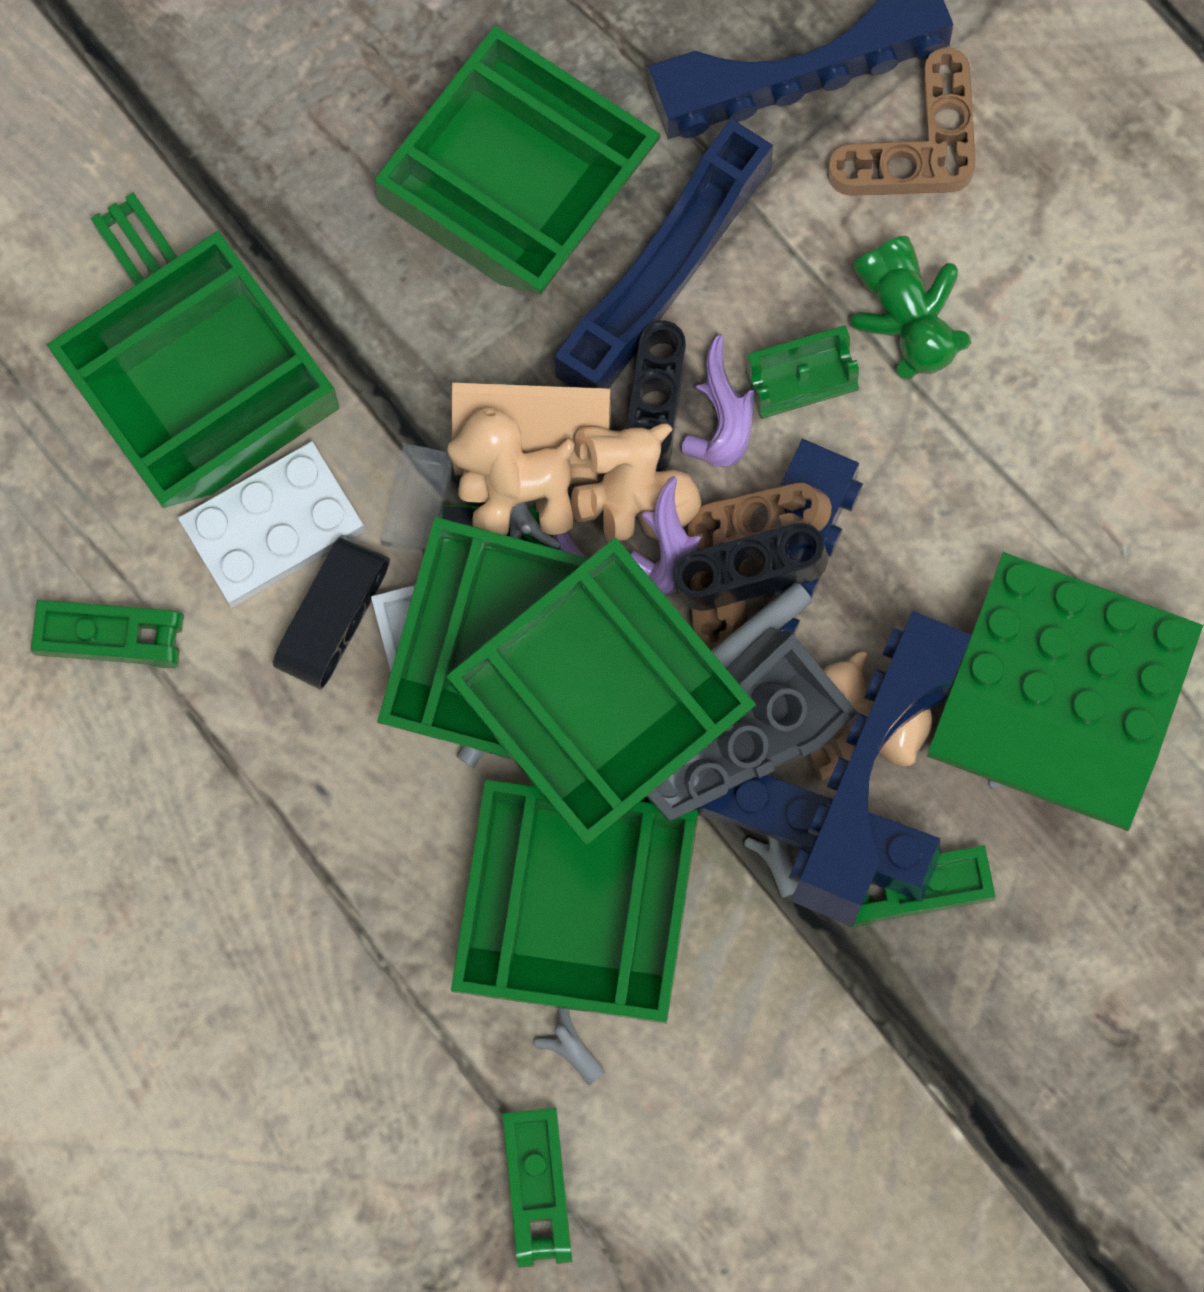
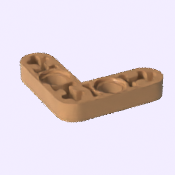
[828,47,976,196]
[688,483,832,650]

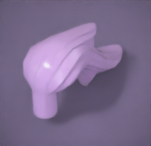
[682,335,754,467]
[630,476,701,594]

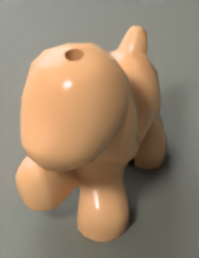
[447,407,575,535]
[571,424,701,542]
[808,651,933,781]

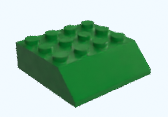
[374,26,660,295]
[46,231,340,508]
[377,517,589,759]
[446,537,756,846]
[927,552,1204,831]
[451,779,698,1024]

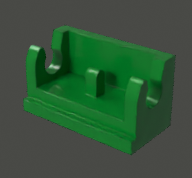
[746,325,859,419]

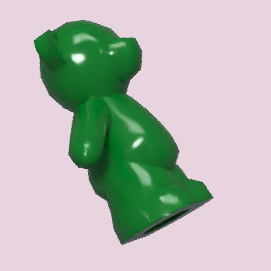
[850,236,971,380]

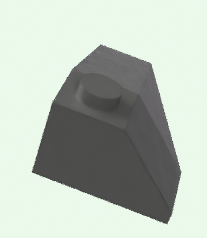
[647,627,858,821]

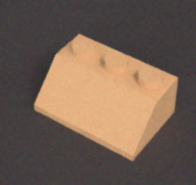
[452,382,612,486]

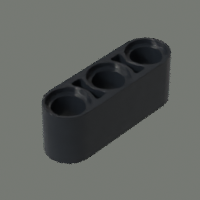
[626,320,686,472]
[674,523,828,611]
[273,535,390,690]

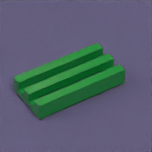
[90,192,177,286]

